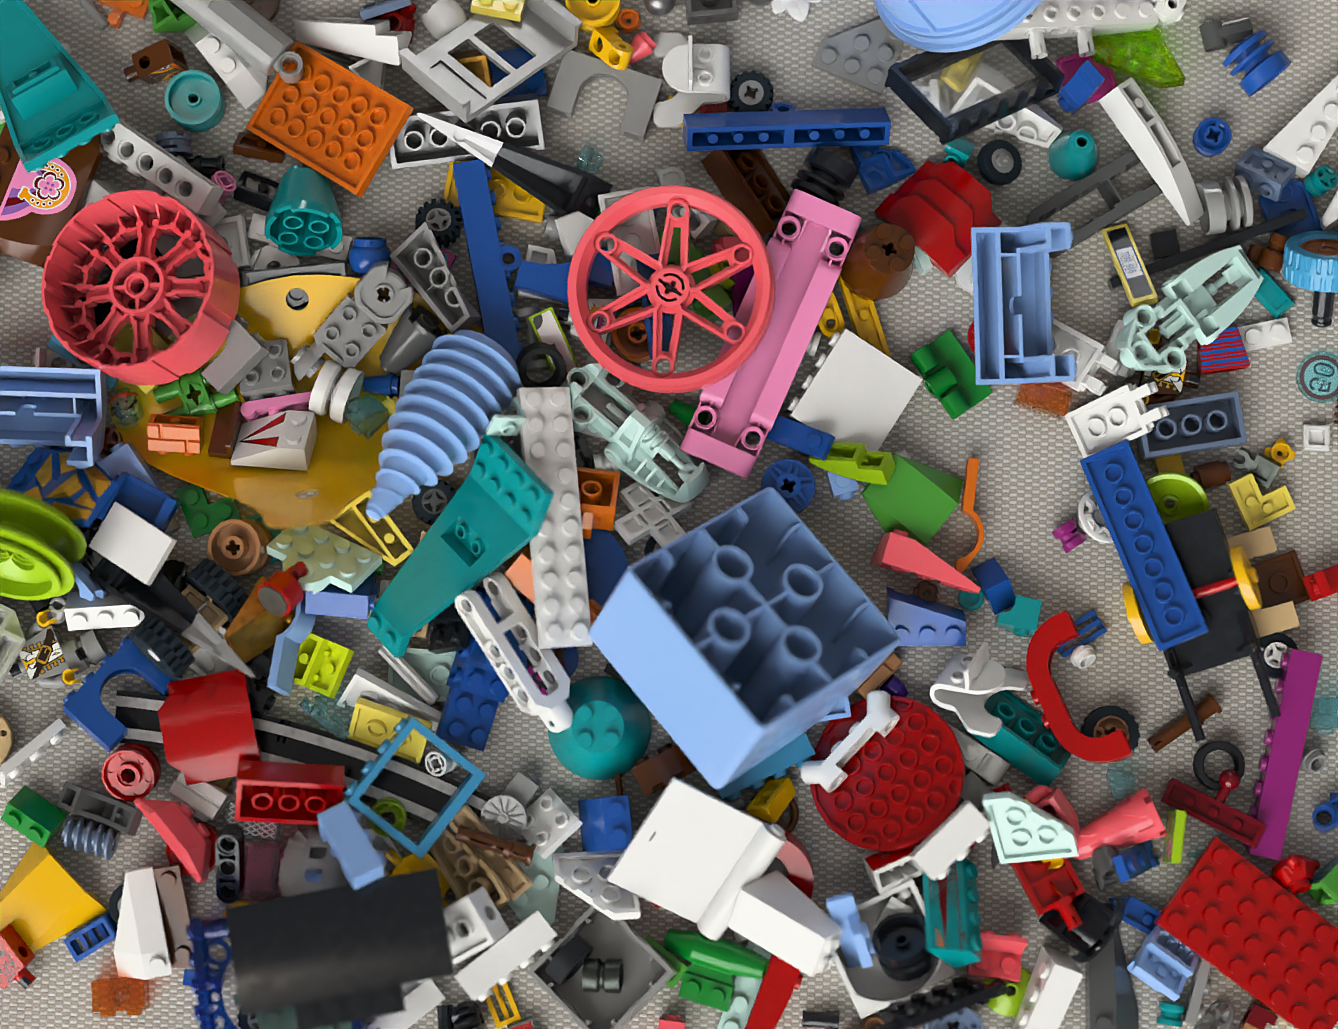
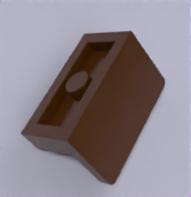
[208,400,244,459]

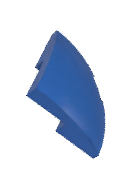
[849,145,917,195]

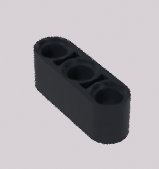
[215,823,245,904]

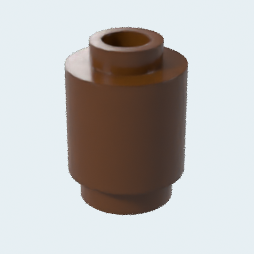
[1190,460,1231,490]

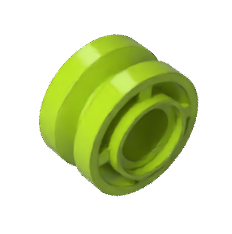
[369,797,407,837]

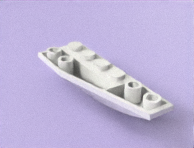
[1099,77,1204,226]

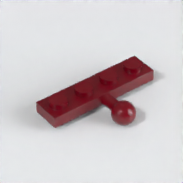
[1161,769,1268,848]

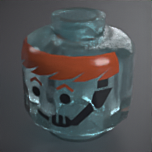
[108,388,144,429]

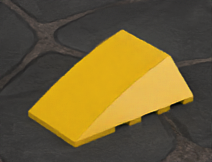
[0,842,109,953]

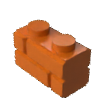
[147,414,204,456]

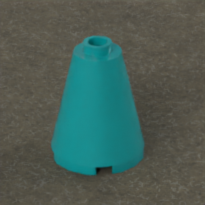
[1048,130,1099,181]

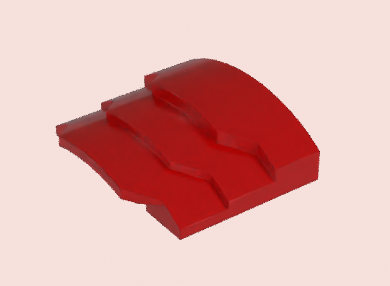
[874,160,1002,279]
[158,669,263,786]

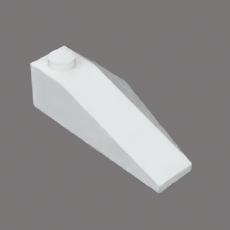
[949,62,1063,148]
[114,866,172,980]

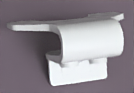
[654,32,730,127]
[930,642,1030,737]

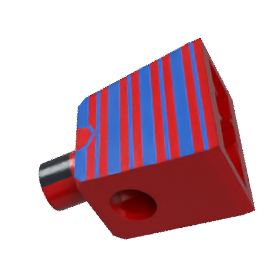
[1196,327,1250,376]

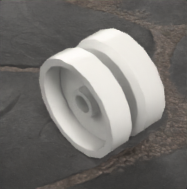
[308,359,364,424]

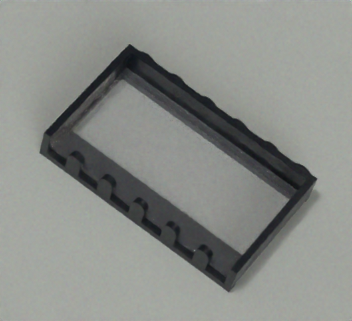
[884,39,1065,145]

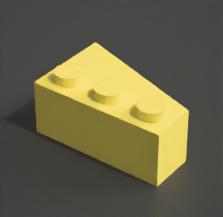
[330,491,415,569]

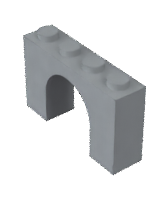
[546,48,663,143]
[155,276,270,395]

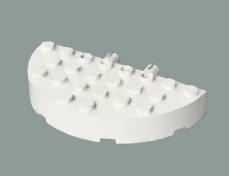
[995,0,1159,59]

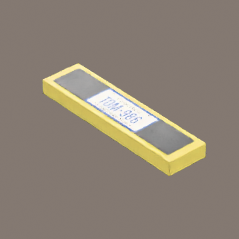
[1102,223,1158,309]

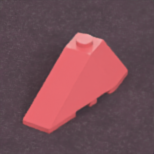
[869,529,980,593]

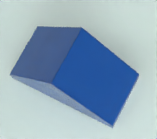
[971,558,1015,615]

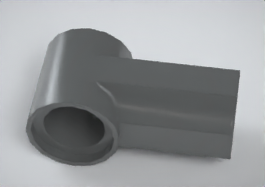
[1199,17,1253,52]

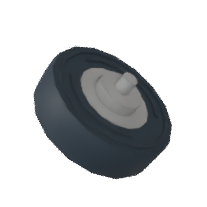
[977,139,1022,186]

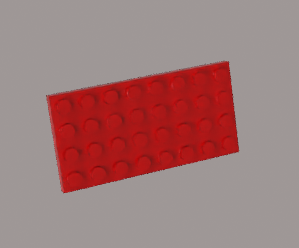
[1154,836,1338,1029]

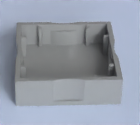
[527,906,678,1029]

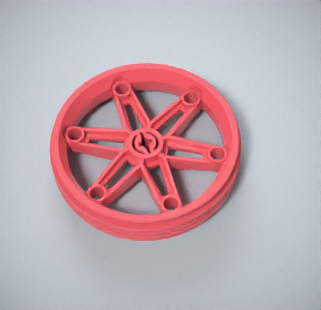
[567,185,775,393]

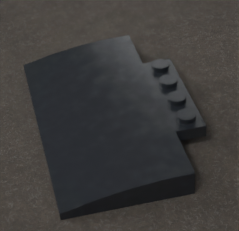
[225,868,455,1029]

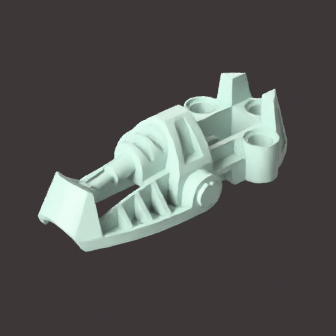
[1115,245,1264,374]
[559,363,710,503]

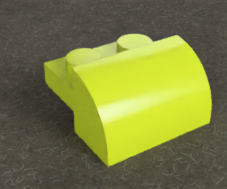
[293,633,354,699]

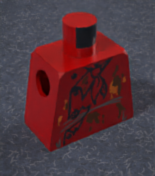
[0,924,37,990]

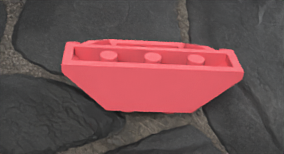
[133,798,212,883]

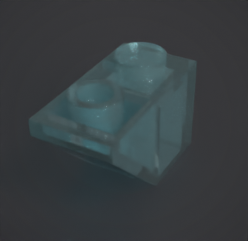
[345,393,390,439]

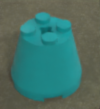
[264,165,343,256]

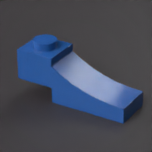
[1057,60,1105,115]

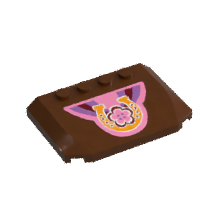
[0,122,104,269]

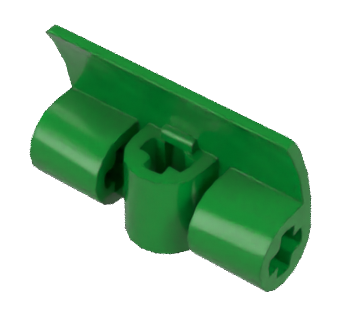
[909,330,993,420]

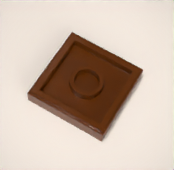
[1251,550,1310,609]

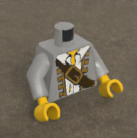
[9,609,81,689]

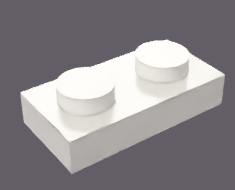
[1238,317,1292,352]

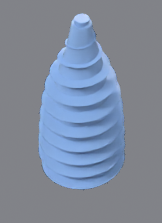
[366,330,522,520]

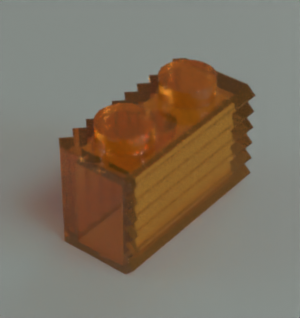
[1013,383,1072,420]

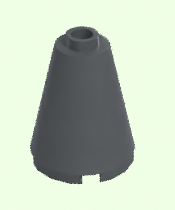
[379,303,448,374]

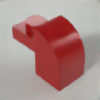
[1302,564,1338,602]

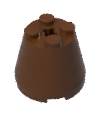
[837,223,915,301]

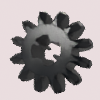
[451,1000,487,1029]

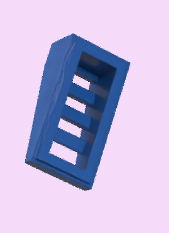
[63,912,118,963]

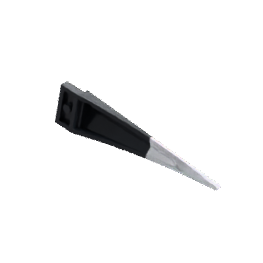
[416,112,613,219]

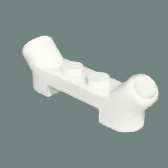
[801,690,900,793]

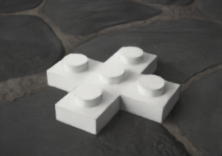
[614,482,692,547]

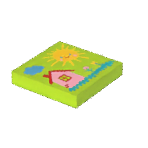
[1162,810,1187,864]

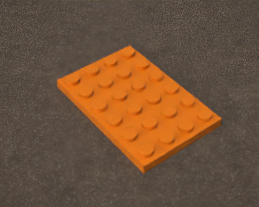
[246,41,414,198]

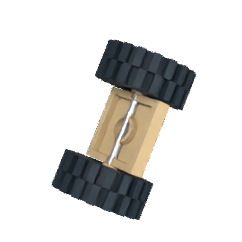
[129,558,249,680]

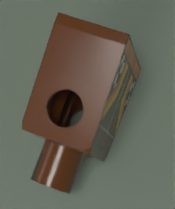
[124,39,189,85]

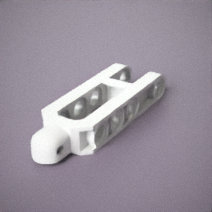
[455,572,573,733]

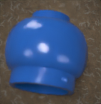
[348,237,392,278]

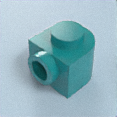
[943,137,975,168]

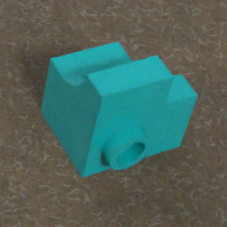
[994,595,1042,637]

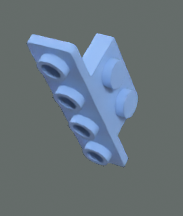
[826,893,875,968]

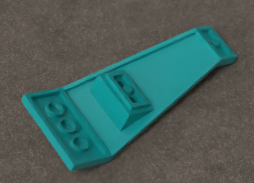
[0,0,120,173]

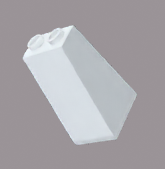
[728,870,843,976]

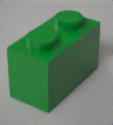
[1,786,68,848]

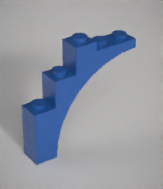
[513,208,659,305]

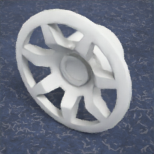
[1078,490,1113,543]

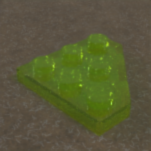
[1091,29,1185,89]

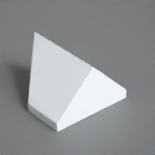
[349,58,387,90]
[555,211,607,263]

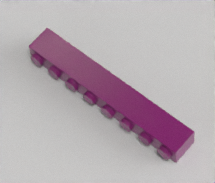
[1242,647,1323,860]

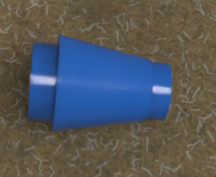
[363,373,401,398]

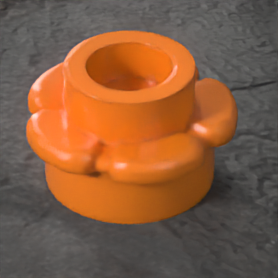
[616,9,641,33]

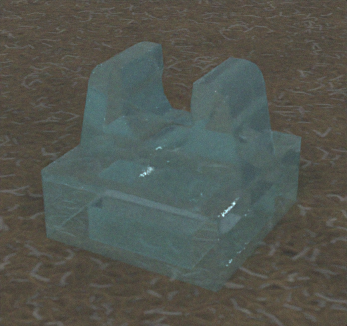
[1106,768,1136,799]

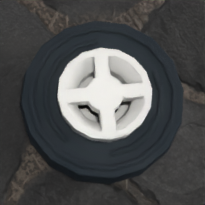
[1260,632,1298,679]

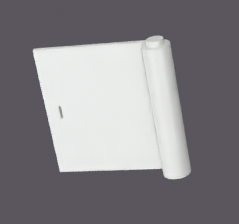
[607,777,786,941]

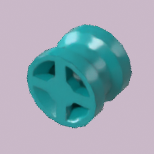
[1304,165,1338,197]
[1156,1001,1185,1027]

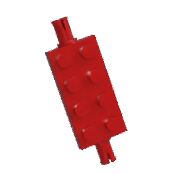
[994,782,1085,930]

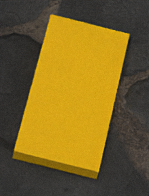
[443,159,546,224]

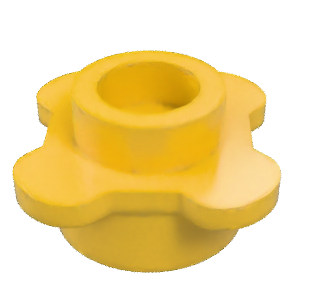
[1264,438,1295,469]

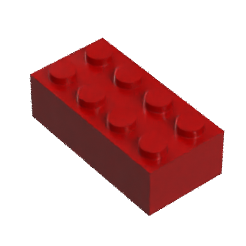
[234,760,344,825]

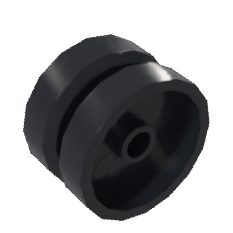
[872,912,936,981]

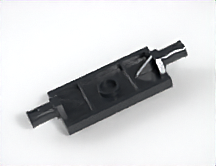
[872,977,1007,1029]

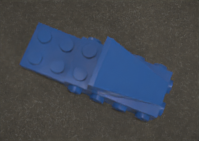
[435,585,535,752]

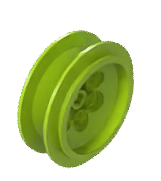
[0,488,87,600]

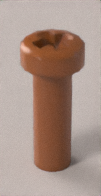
[613,774,624,796]

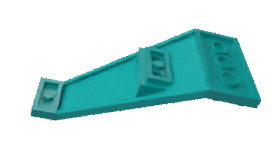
[367,432,554,658]

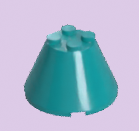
[548,676,651,780]

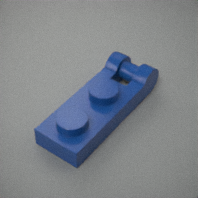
[1112,840,1160,883]

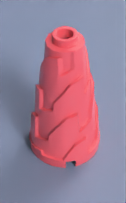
[1068,787,1168,861]

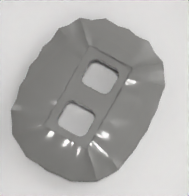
[279,826,348,897]

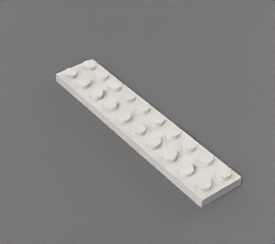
[516,387,592,649]

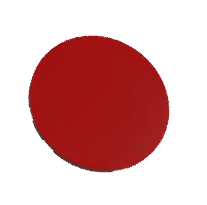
[810,695,965,852]

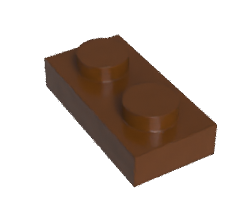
[233,132,287,164]

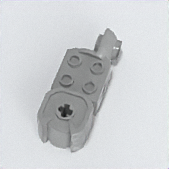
[290,261,414,381]

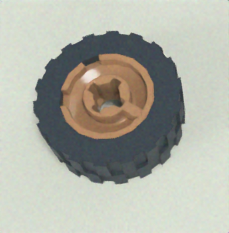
[1080,705,1140,763]

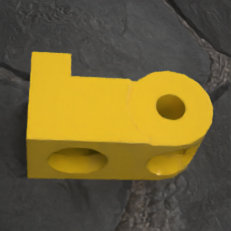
[588,27,633,70]

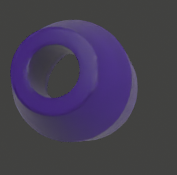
[880,674,908,697]

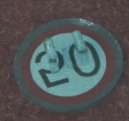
[1296,352,1338,403]

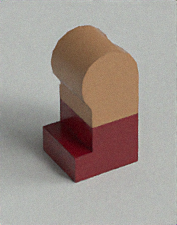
[1238,1003,1278,1029]

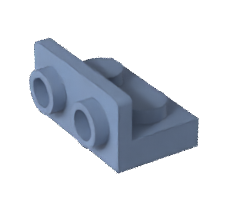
[1234,145,1296,202]

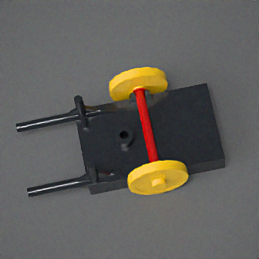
[1122,508,1281,742]

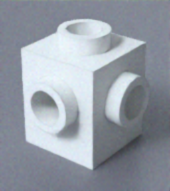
[1150,0,1187,26]

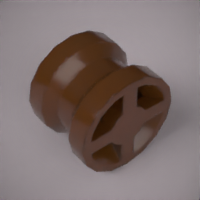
[102,427,124,454]

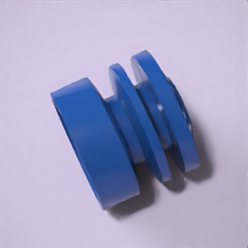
[1222,29,1292,97]
[760,459,815,515]

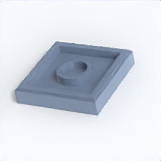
[359,0,411,21]

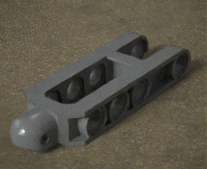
[1025,150,1163,258]

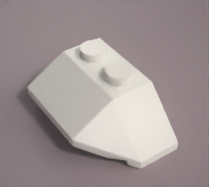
[184,23,268,111]

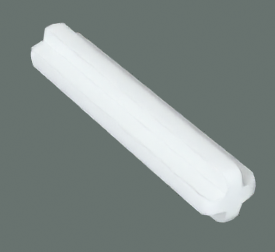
[378,645,439,705]

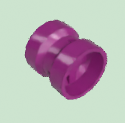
[1052,518,1087,553]

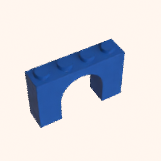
[63,635,183,753]

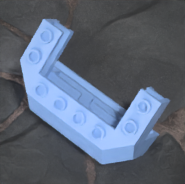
[971,222,1077,385]
[0,366,107,469]

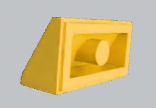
[746,777,796,823]

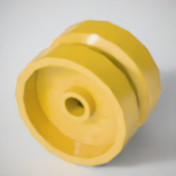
[565,0,621,34]

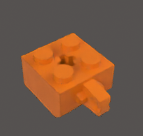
[577,467,620,540]

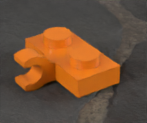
[97,0,149,29]

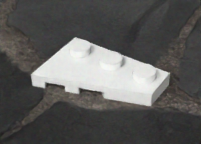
[0,718,66,787]

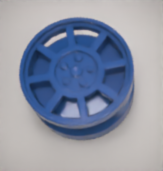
[1192,118,1232,157]

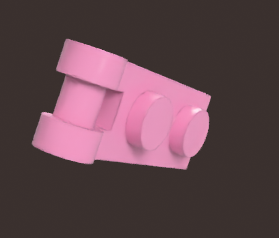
[240,392,311,422]

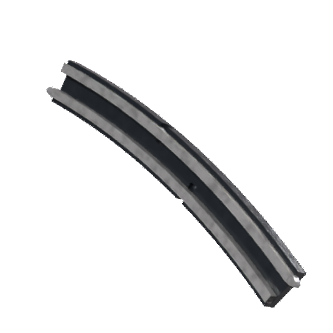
[114,690,491,834]

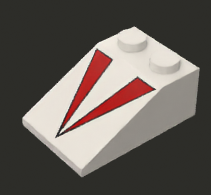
[231,410,318,471]

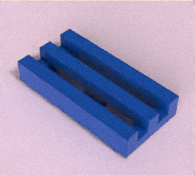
[1057,609,1107,659]

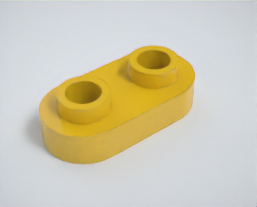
[817,293,845,337]

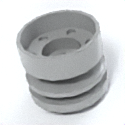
[1196,175,1253,236]

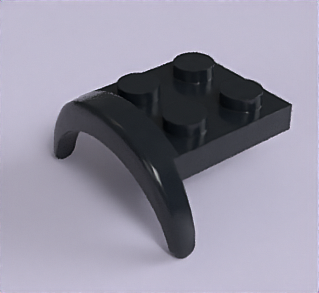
[1039,891,1125,963]

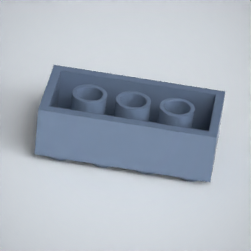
[1136,391,1247,461]

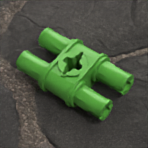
[153,368,240,417]

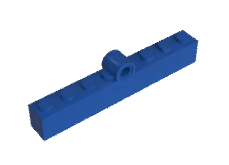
[682,102,891,151]
[452,159,524,362]

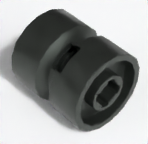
[582,958,624,993]

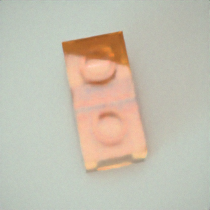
[91,977,150,1017]

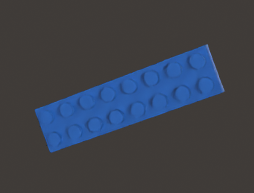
[1079,440,1209,652]

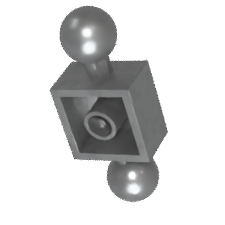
[643,0,773,25]

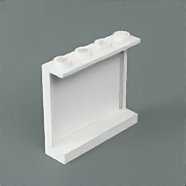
[786,329,923,451]

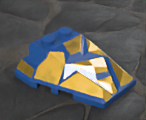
[6,446,119,528]

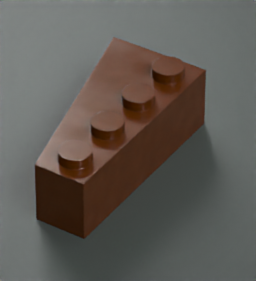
[631,743,698,797]

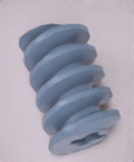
[61,814,120,860]

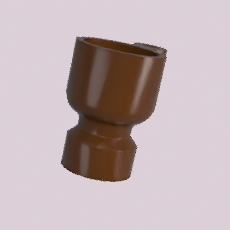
[1246,231,1289,273]

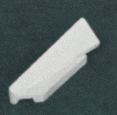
[294,17,412,66]

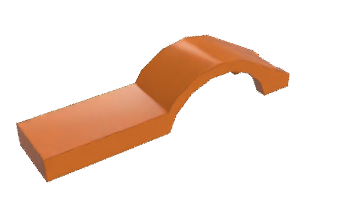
[954,458,984,574]

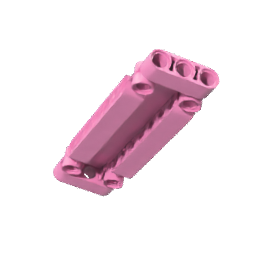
[679,189,862,479]

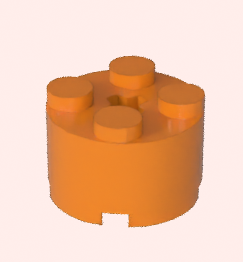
[612,307,650,363]

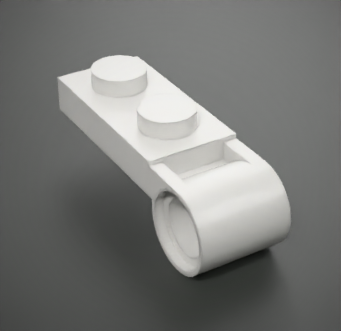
[948,724,1010,787]

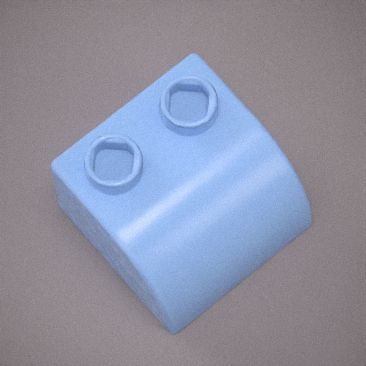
[589,487,901,789]

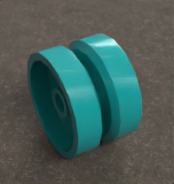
[164,69,226,133]

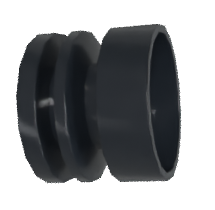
[790,146,858,207]

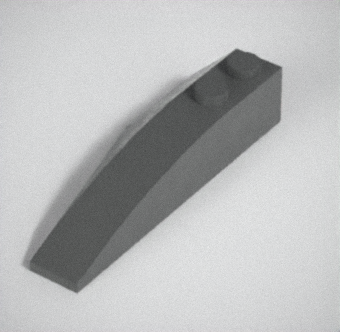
[1085,903,1139,1029]

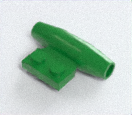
[663,928,769,1012]

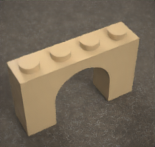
[1227,526,1300,637]

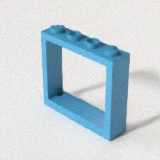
[344,716,486,859]

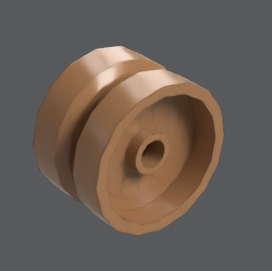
[207,519,273,576]

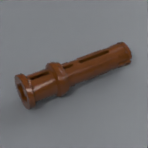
[1147,693,1222,753]
[455,824,536,867]

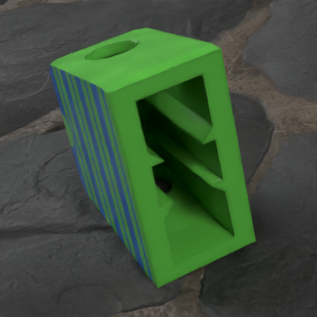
[1306,857,1338,906]

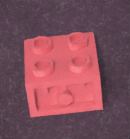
[967,930,1028,983]

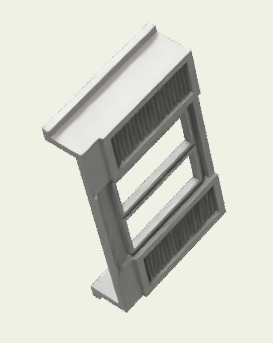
[398,0,582,123]

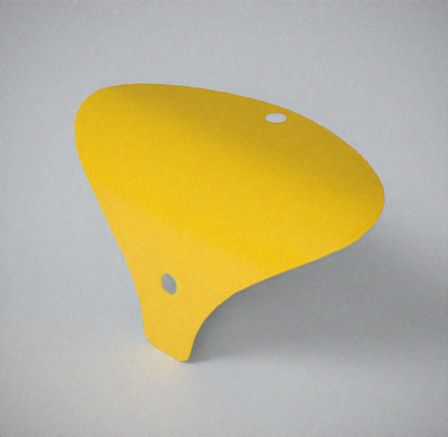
[112,274,484,528]

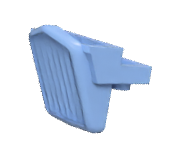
[1127,925,1199,1001]

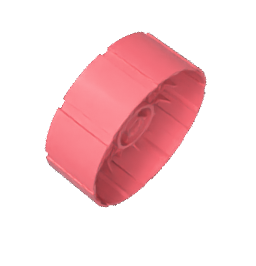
[42,190,240,385]

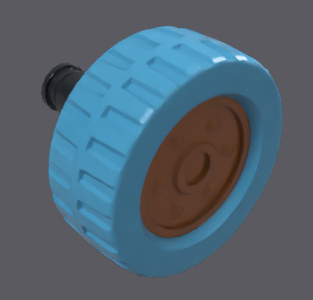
[1283,231,1338,327]

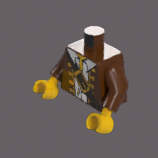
[1138,328,1200,405]

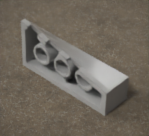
[390,221,482,334]

